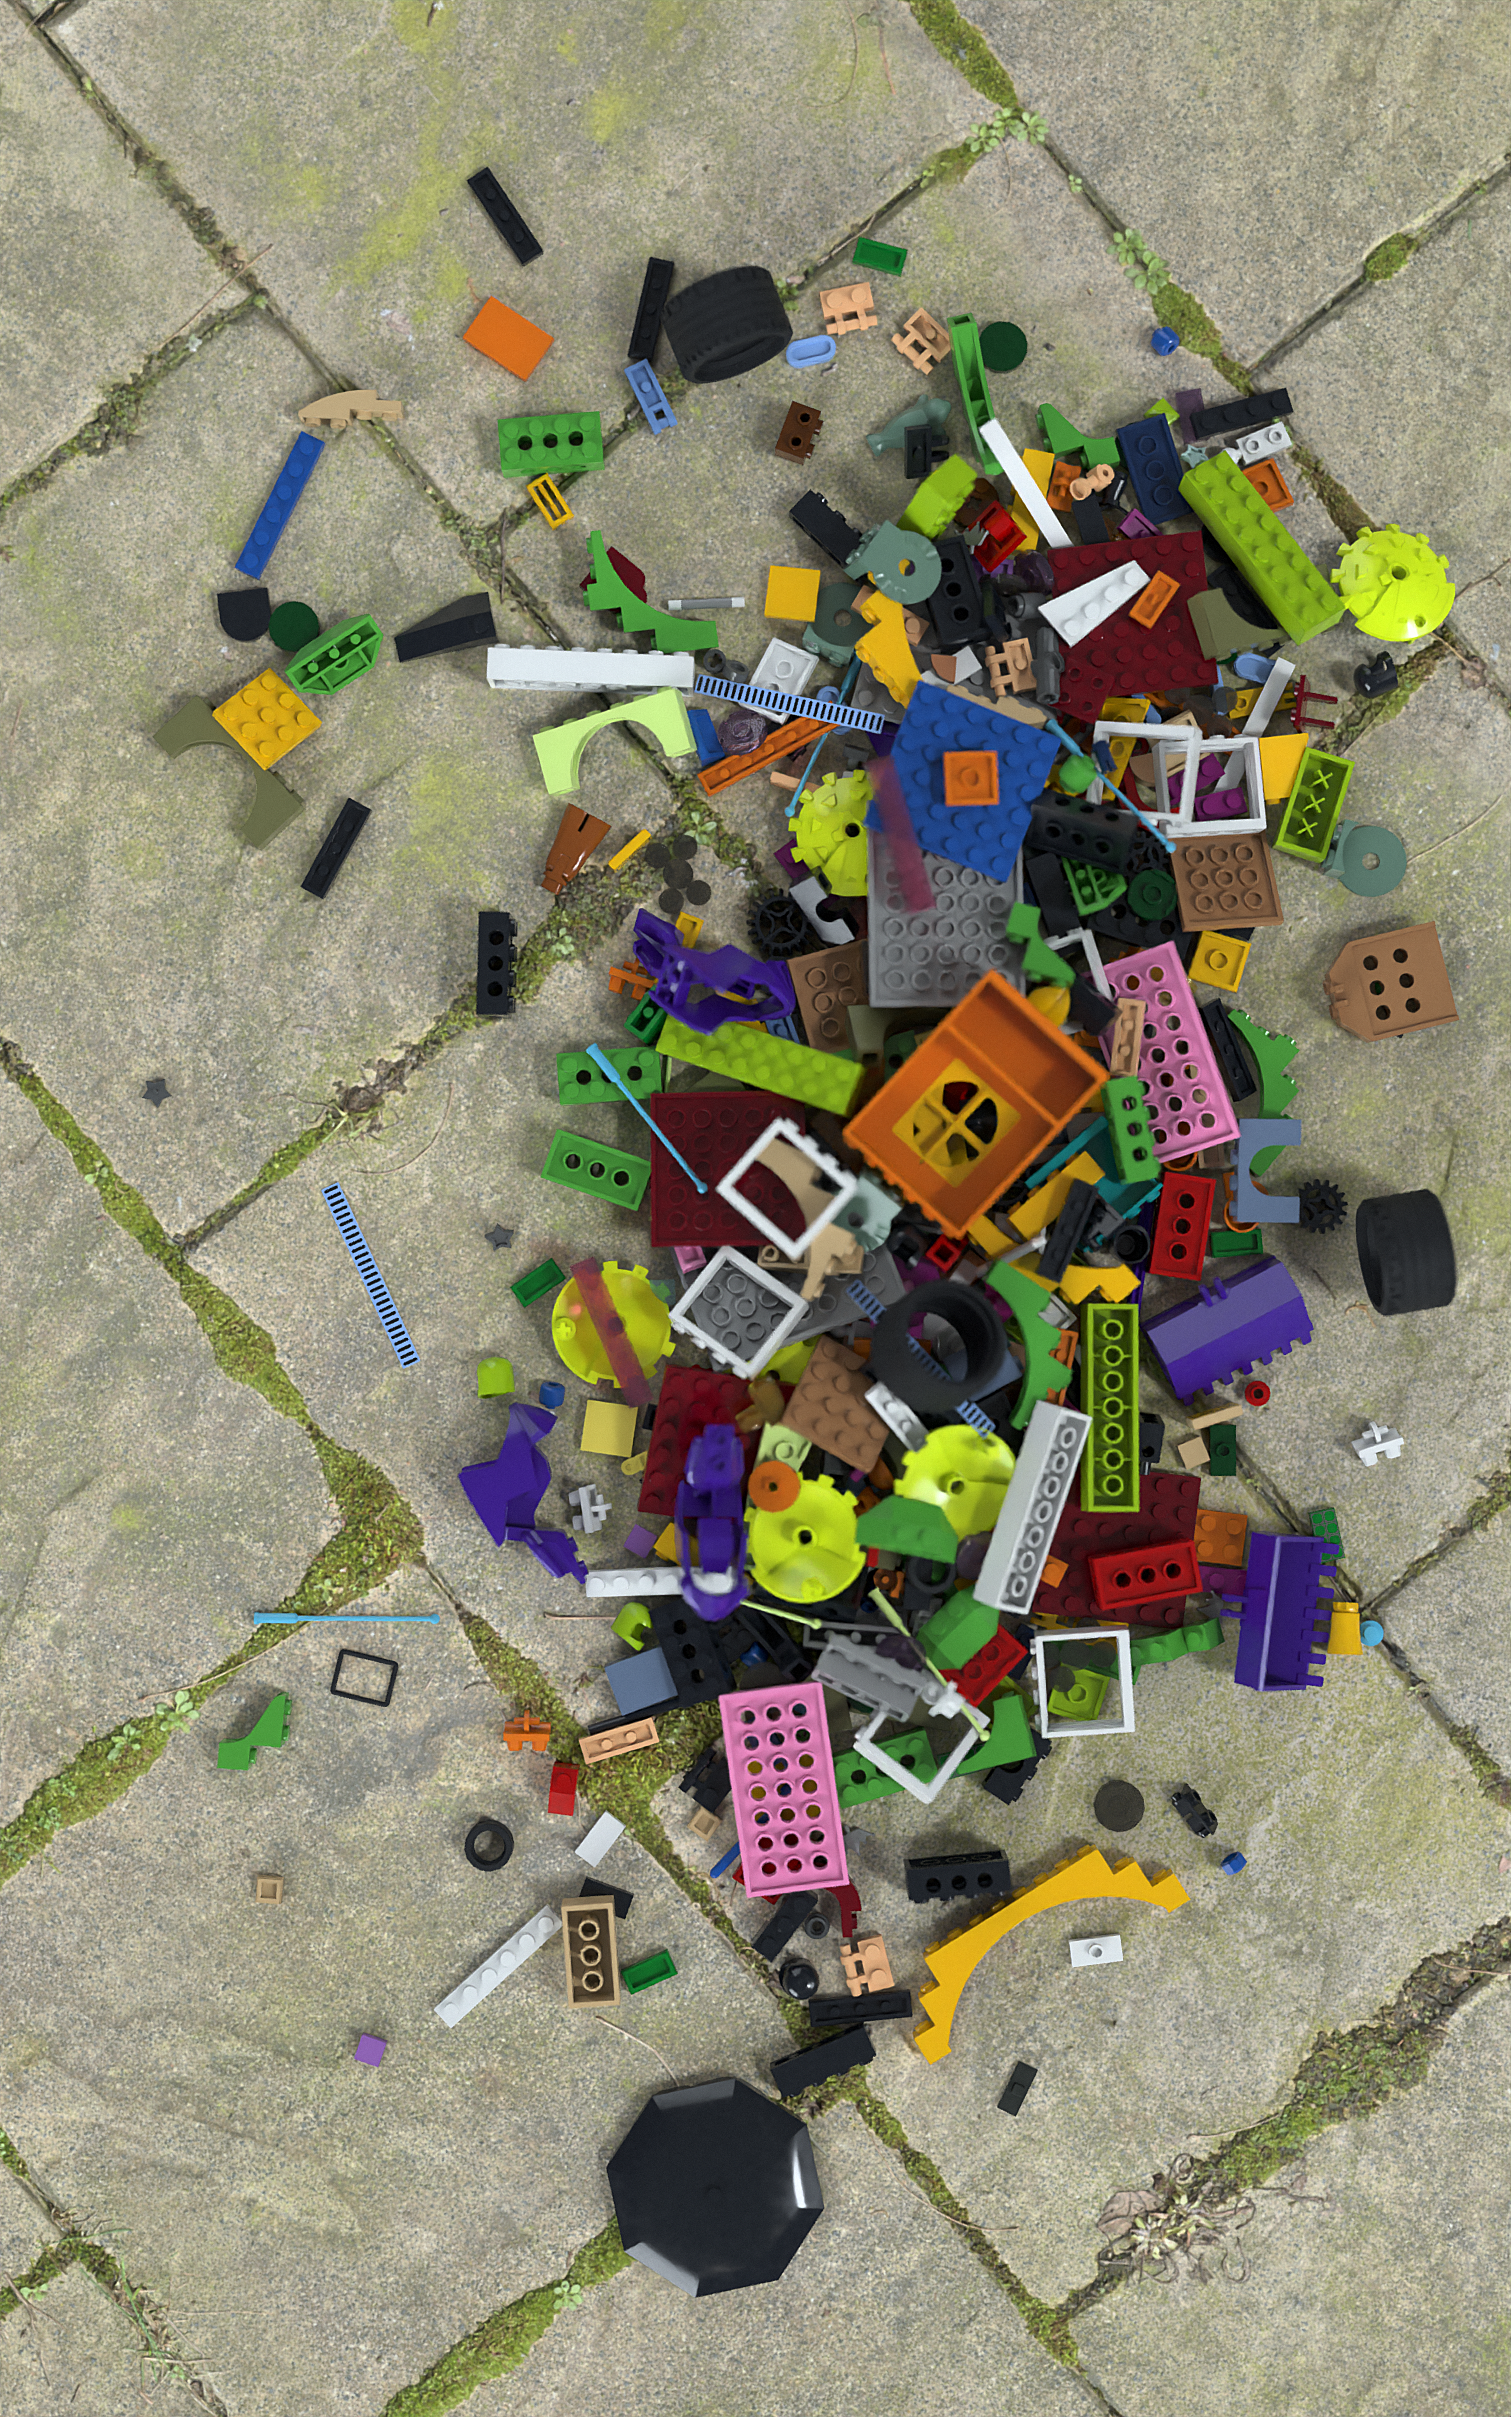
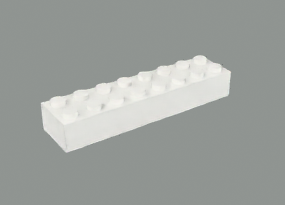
[487,644,695,697]
[973,1400,1093,1614]

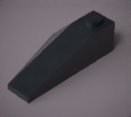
[394,592,499,663]

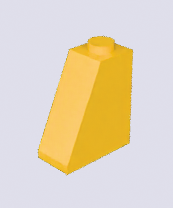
[1258,733,1309,805]

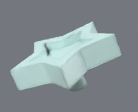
[1180,444,1209,468]

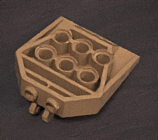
[1323,921,1459,1043]

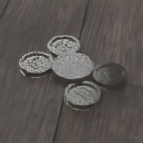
[1160,686,1238,739]
[645,835,711,914]
[1034,1617,1116,1692]

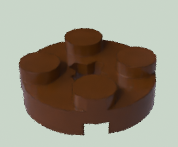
[953,478,1000,528]

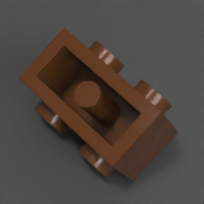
[775,401,824,465]

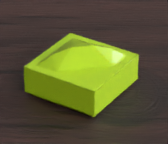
[1143,398,1180,426]

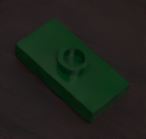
[1209,1424,1236,1476]

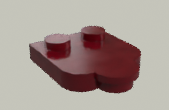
[579,546,647,614]

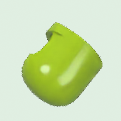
[477,1357,515,1399]
[610,1602,654,1651]

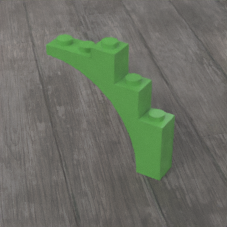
[947,312,1004,475]
[583,530,719,654]
[1227,1009,1300,1178]
[982,1256,1073,1430]

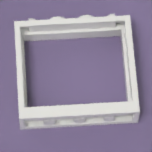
[1086,721,1202,828]
[1152,734,1267,839]
[1024,927,1115,1036]
[716,1118,859,1259]
[668,1246,809,1381]
[1029,1625,1135,1738]
[853,1662,991,1805]

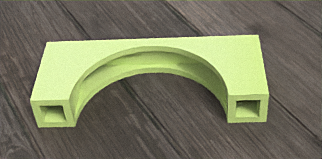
[533,686,697,796]

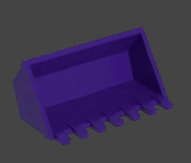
[1138,1255,1314,1406]
[1220,1531,1339,1692]

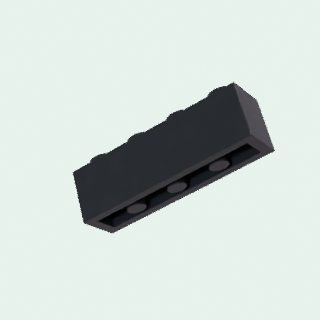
[789,489,869,587]
[1022,851,1086,957]
[1025,947,1123,1037]
[770,2022,877,2098]

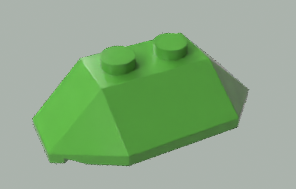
[284,613,384,695]
[1061,856,1127,916]
[854,1496,958,1564]
[910,1583,999,1670]

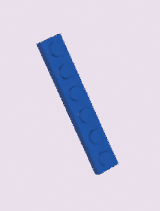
[235,431,326,580]

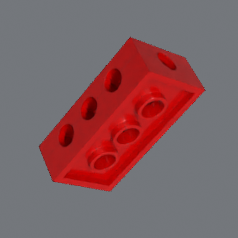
[1146,1172,1216,1281]
[1088,1537,1203,1611]

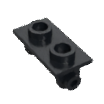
[1171,1783,1218,1838]

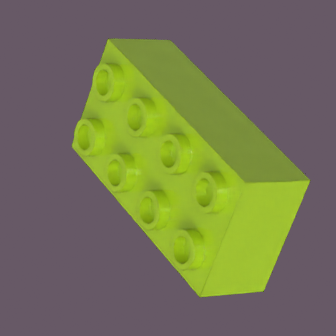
[896,453,978,543]
[1271,747,1355,863]

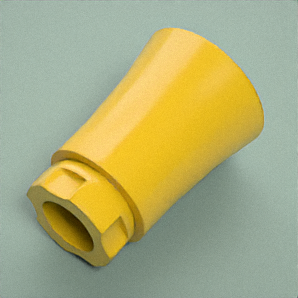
[1327,1602,1363,1655]

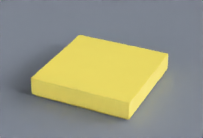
[580,1399,638,1457]

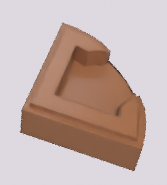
[930,654,957,684]

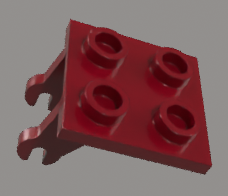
[1047,658,1116,734]
[1291,675,1338,734]

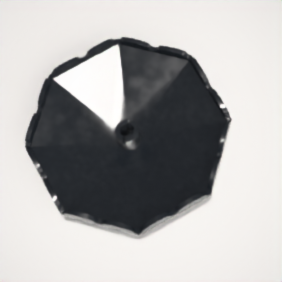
[606,2076,825,2298]

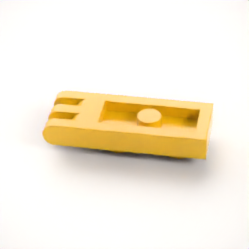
[1225,682,1296,720]

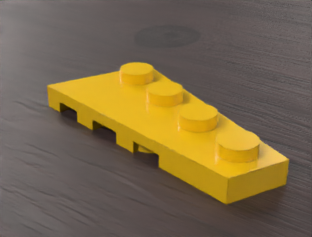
[1086,698,1151,801]

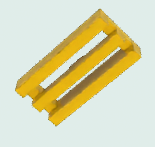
[526,473,574,531]

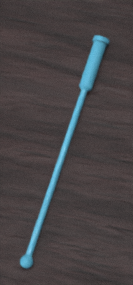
[785,651,863,817]
[1045,719,1176,852]
[586,1043,708,1193]
[254,1612,440,1624]

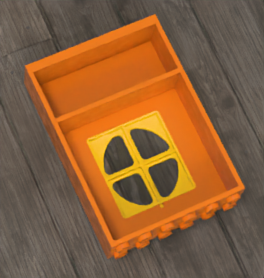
[843,969,1110,1239]

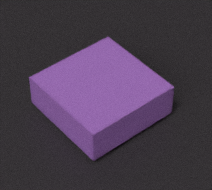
[623,1524,658,1558]
[354,2032,387,2067]

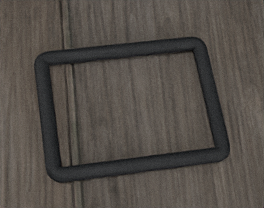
[330,1649,399,1707]

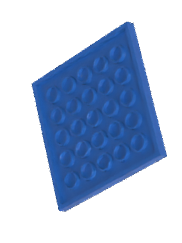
[862,680,1062,883]

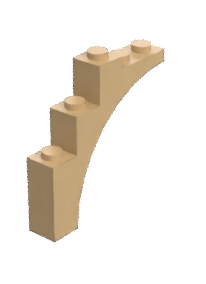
[756,1134,857,1301]

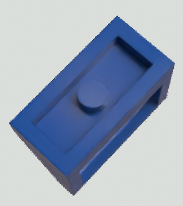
[687,709,726,767]

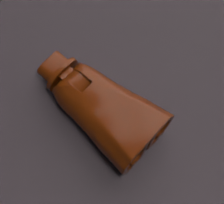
[540,803,612,895]

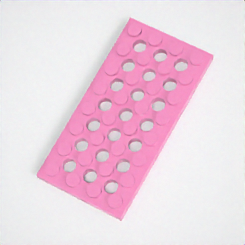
[1081,941,1241,1163]
[719,1680,849,1898]

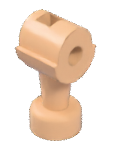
[1070,464,1114,500]

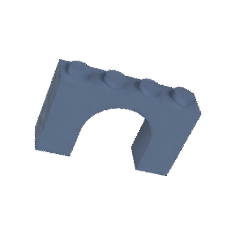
[1229,1118,1302,1223]

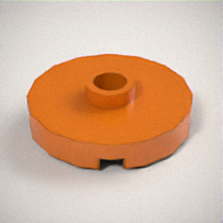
[748,1460,801,1513]

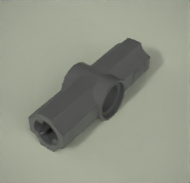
[1030,627,1065,704]

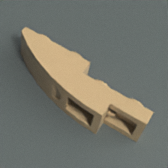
[298,390,404,429]
[946,684,1047,729]
[757,1245,864,1276]

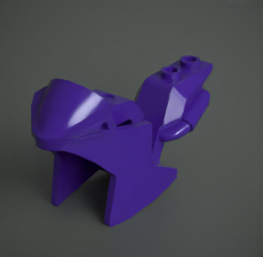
[632,908,795,1035]
[458,1402,589,1584]
[674,1424,749,1620]

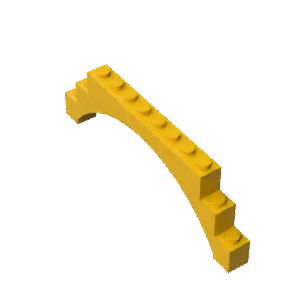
[854,559,1078,797]
[913,1084,1140,1304]
[912,1844,1190,2065]

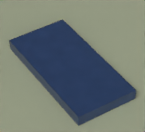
[1115,413,1195,526]

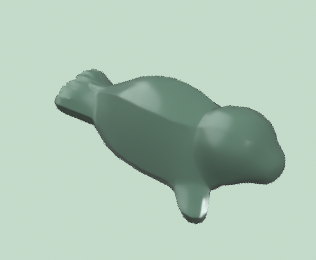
[866,394,951,457]

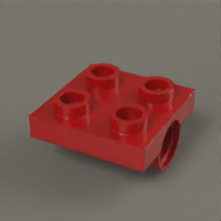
[962,500,1027,573]

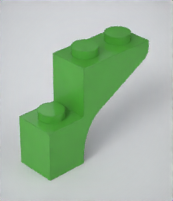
[1035,403,1120,472]
[1006,902,1074,989]
[1129,1617,1225,1667]
[217,1692,292,1771]

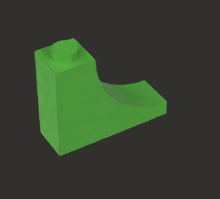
[957,1691,1037,1774]

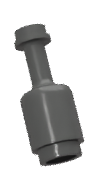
[1007,593,1052,619]

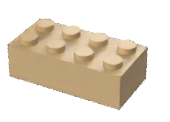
[561,1895,621,2009]

